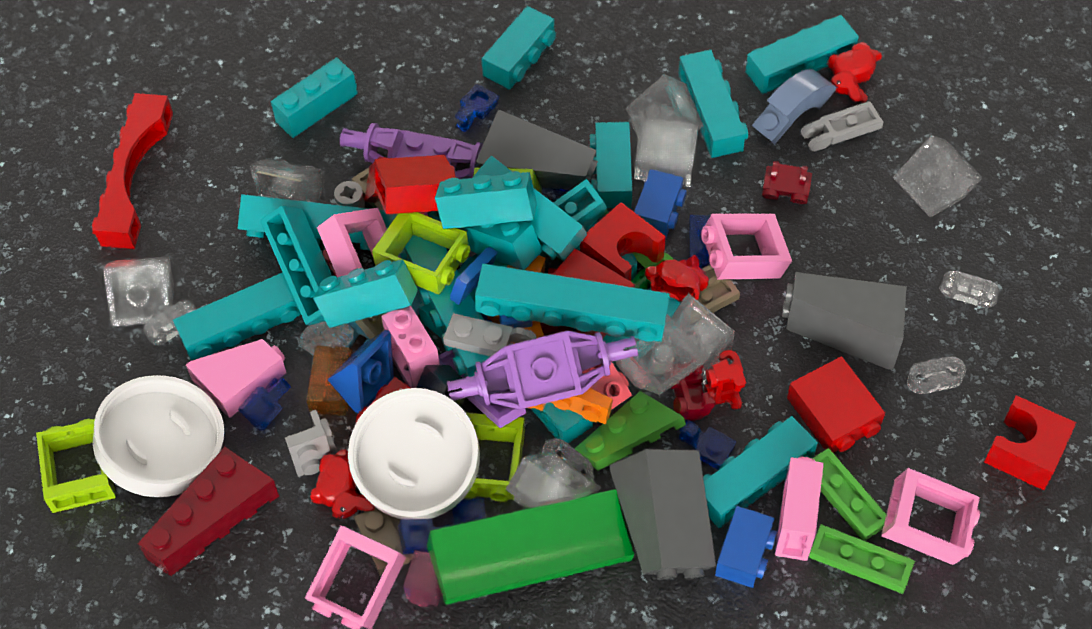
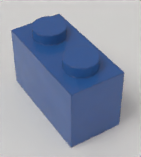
[634,169,687,239]
[715,506,777,588]

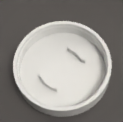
[93,375,224,497]
[348,388,480,520]

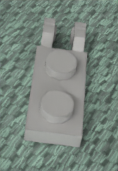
[801,101,883,151]
[443,313,537,356]

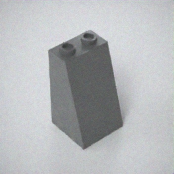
[473,109,598,191]
[782,272,907,370]
[610,449,716,579]

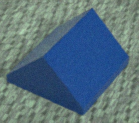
[327,330,394,414]

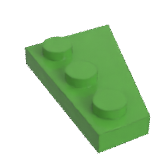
[574,391,686,471]

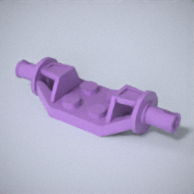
[340,123,483,179]
[447,331,638,409]

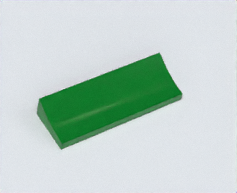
[427,489,634,605]

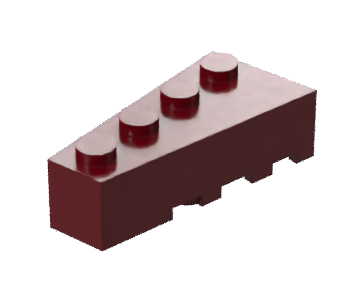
[138,447,279,576]

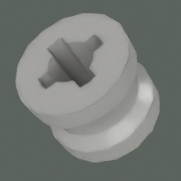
[334,181,365,208]

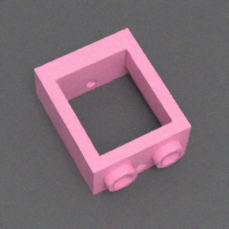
[317,208,399,277]
[701,214,792,280]
[381,306,440,388]
[775,457,824,561]
[882,468,980,565]
[305,525,406,629]

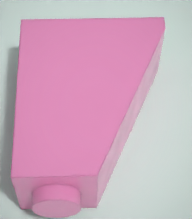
[186,339,286,418]

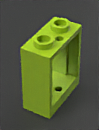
[372,212,470,295]
[464,413,525,502]
[36,419,116,513]

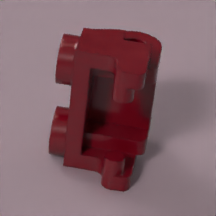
[762,161,812,204]
[666,360,715,421]

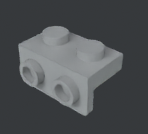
[285,410,336,477]

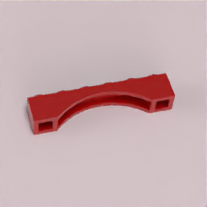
[92,93,173,249]

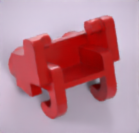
[704,350,746,410]

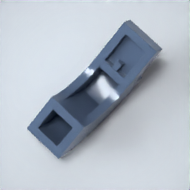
[752,69,837,144]

